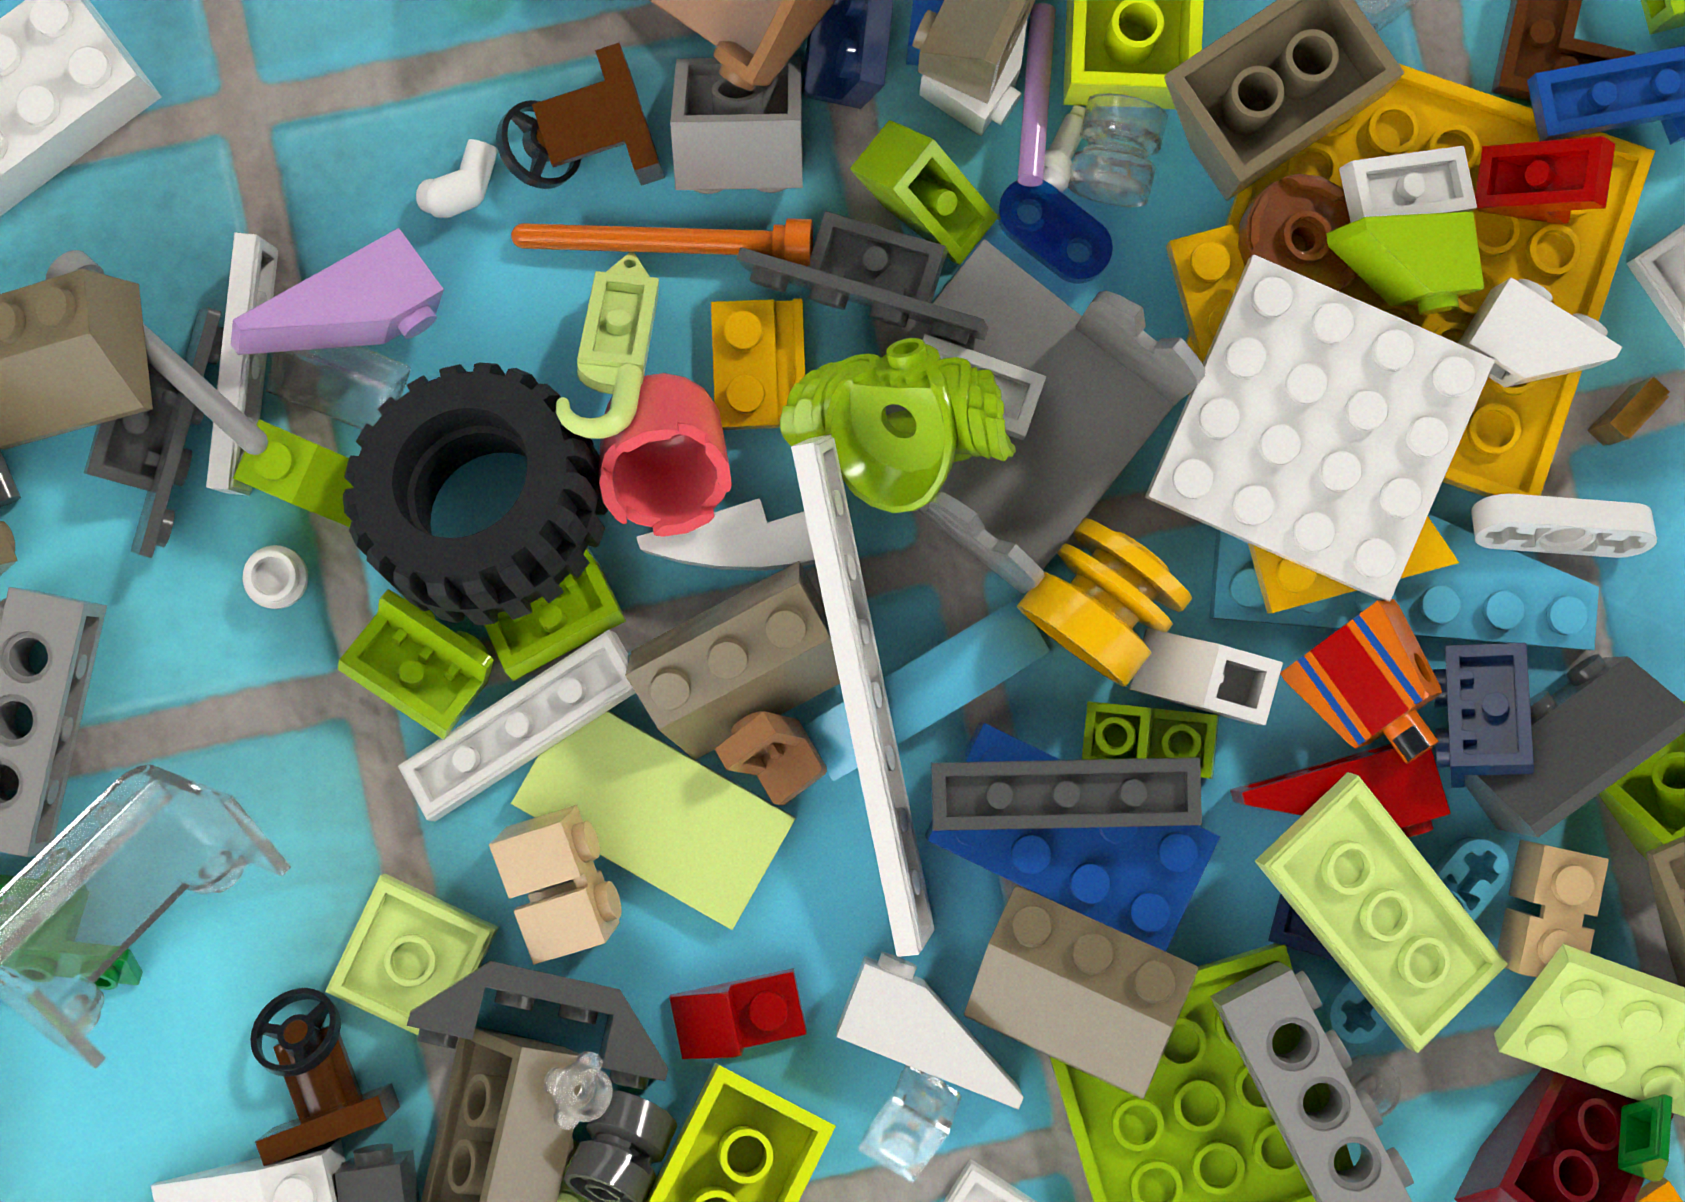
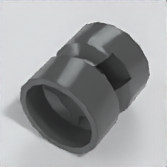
[563,1090,678,1202]

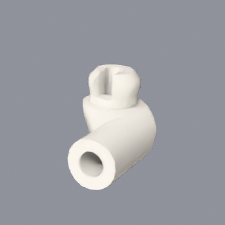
[416,139,498,218]

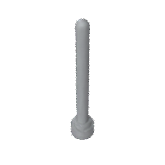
[46,250,268,455]

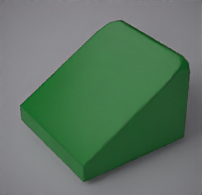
[1618,1094,1672,1181]

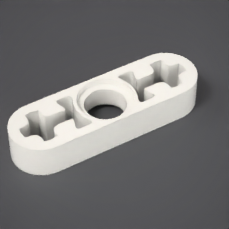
[1471,494,1657,558]

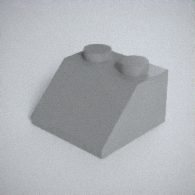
[670,57,803,194]

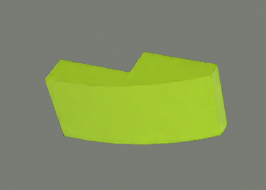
[1082,701,1219,779]

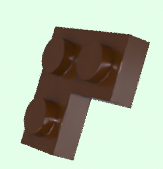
[1491,0,1636,101]

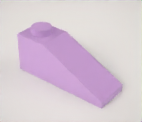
[231,228,444,355]

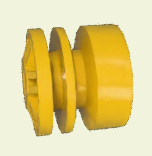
[1016,517,1192,687]

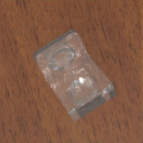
[858,1065,961,1183]

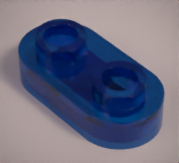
[997,180,1113,284]

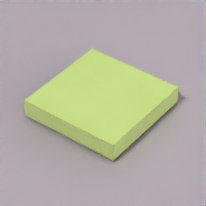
[325,874,499,1035]

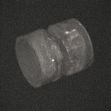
[1067,93,1168,207]

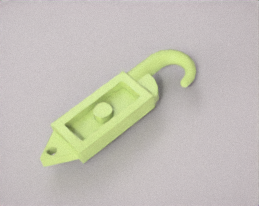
[556,252,659,439]

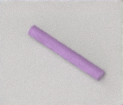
[1017,3,1056,187]

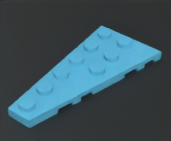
[1209,514,1599,651]

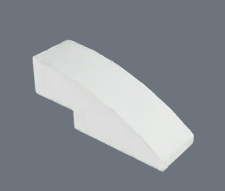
[636,498,815,571]

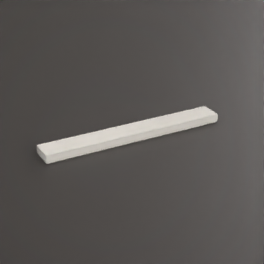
[791,434,935,957]

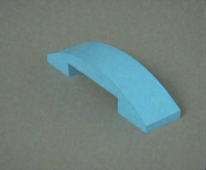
[803,598,1051,781]

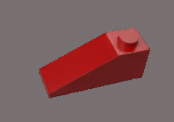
[1230,743,1451,837]

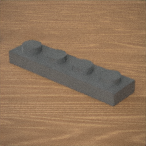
[931,757,1202,831]

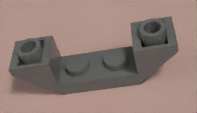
[407,961,668,1090]

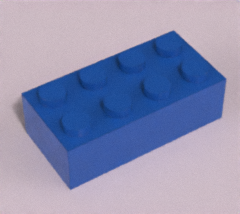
[925,722,1220,952]

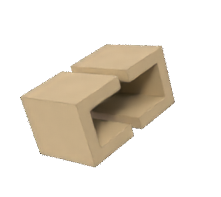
[489,805,622,965]
[1497,840,1609,978]

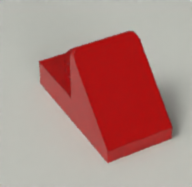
[1475,136,1615,224]
[669,968,807,1059]

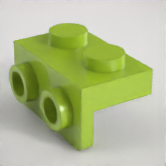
[485,547,626,681]
[338,589,494,740]

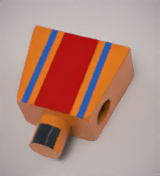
[1280,599,1442,764]

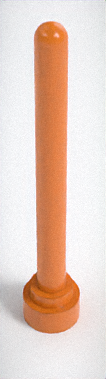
[511,218,813,267]

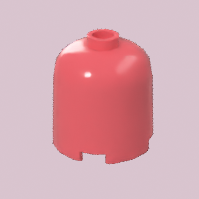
[599,373,732,537]

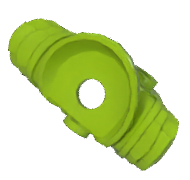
[780,338,1016,513]

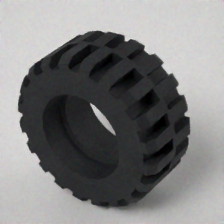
[343,362,608,625]

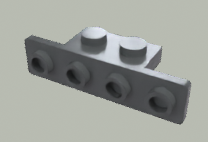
[736,211,988,346]
[84,307,224,558]

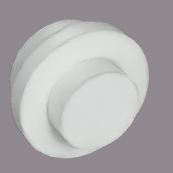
[243,545,308,609]

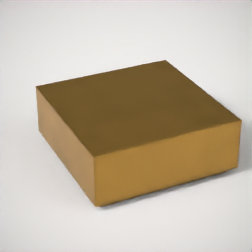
[1587,376,1670,446]

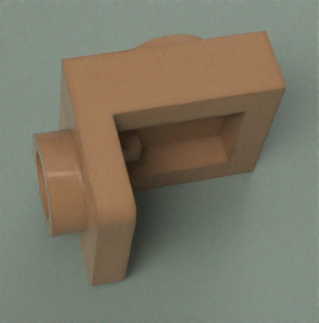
[715,711,827,805]

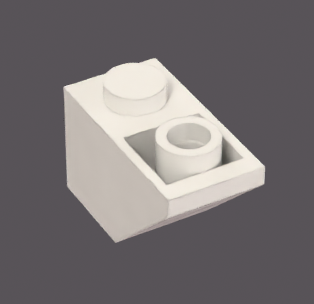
[1458,277,1623,387]
[1129,628,1283,725]

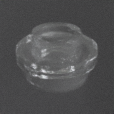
[1344,1054,1401,1118]

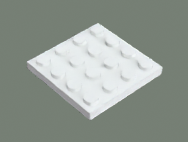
[1145,255,1495,602]

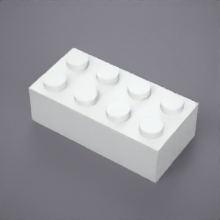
[0,0,162,216]

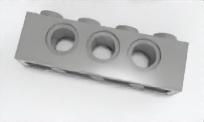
[0,587,107,857]
[1210,961,1414,1202]

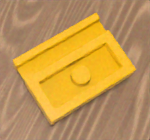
[711,298,806,430]

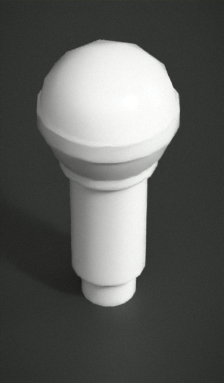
[1033,105,1090,196]

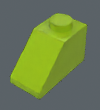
[849,120,999,265]
[1326,211,1484,315]
[233,419,354,528]

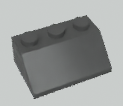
[1464,654,1685,838]

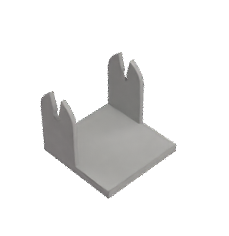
[886,239,1205,594]

